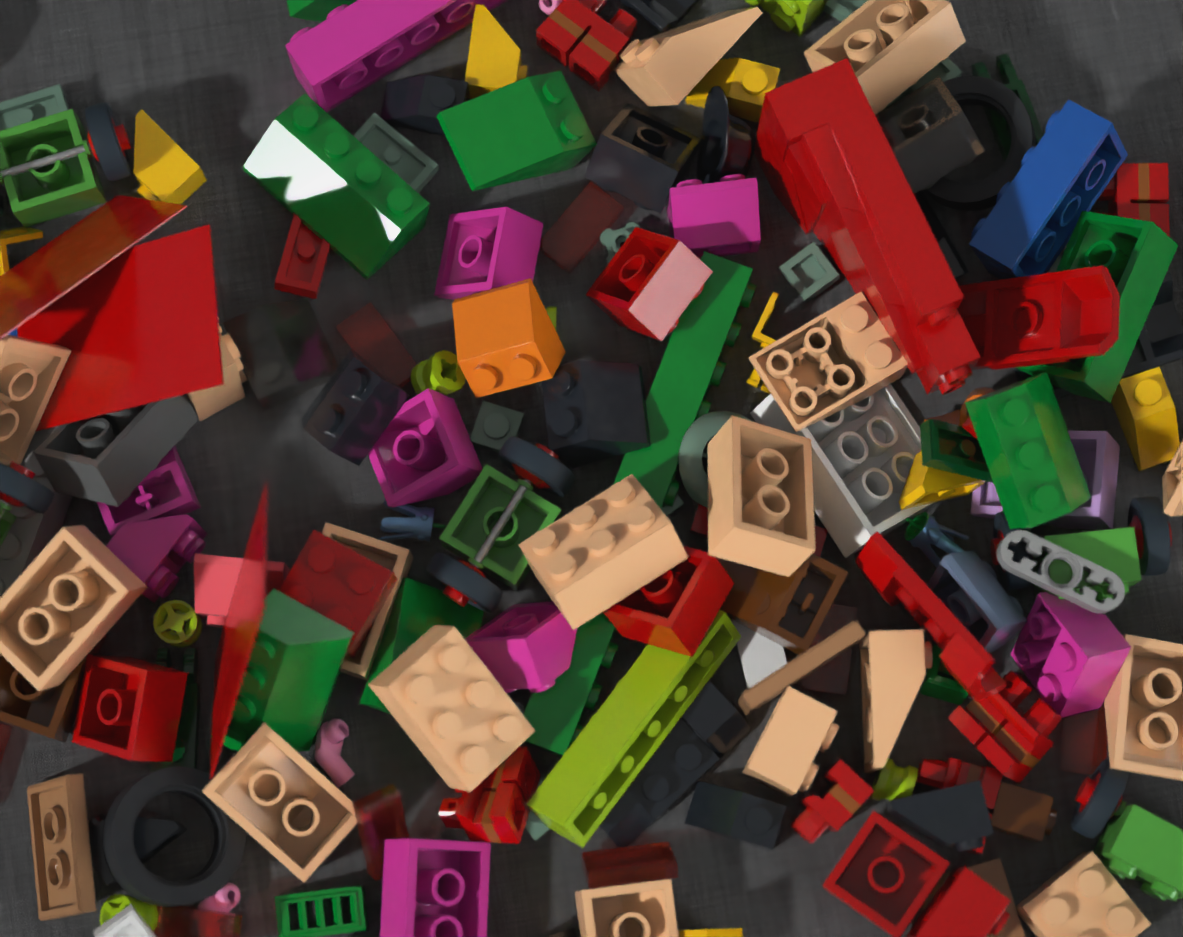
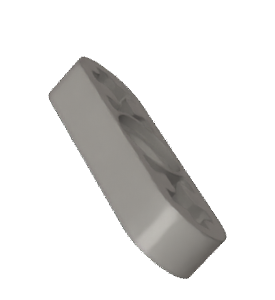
[997,530,1125,614]

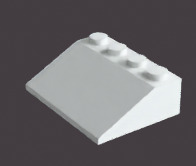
[750,384,939,558]

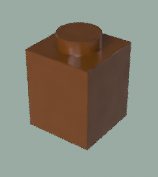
[988,781,1057,842]

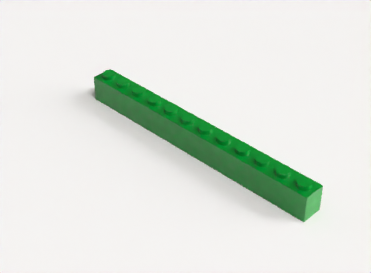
[523,251,757,757]

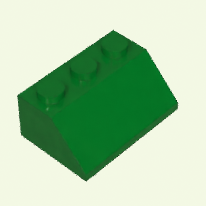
[965,372,1091,529]

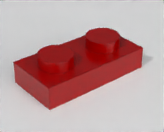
[274,213,331,299]

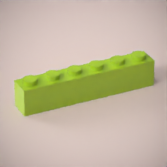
[526,610,742,848]

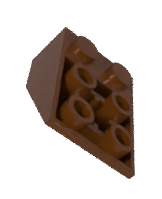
[717,553,848,655]

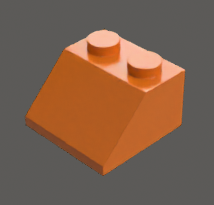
[452,278,566,398]

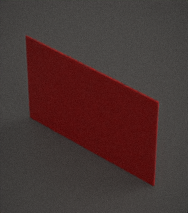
[0,195,187,340]
[17,224,224,432]
[210,482,268,779]

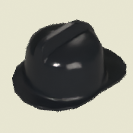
[697,86,755,184]

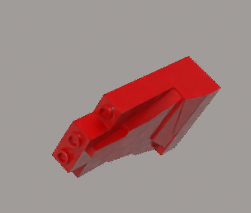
[754,58,980,395]

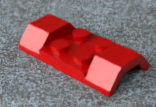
[957,265,1120,370]
[855,531,1008,702]

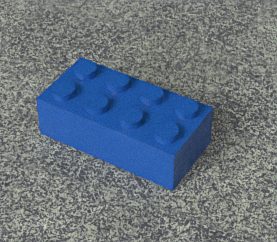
[969,99,1128,280]

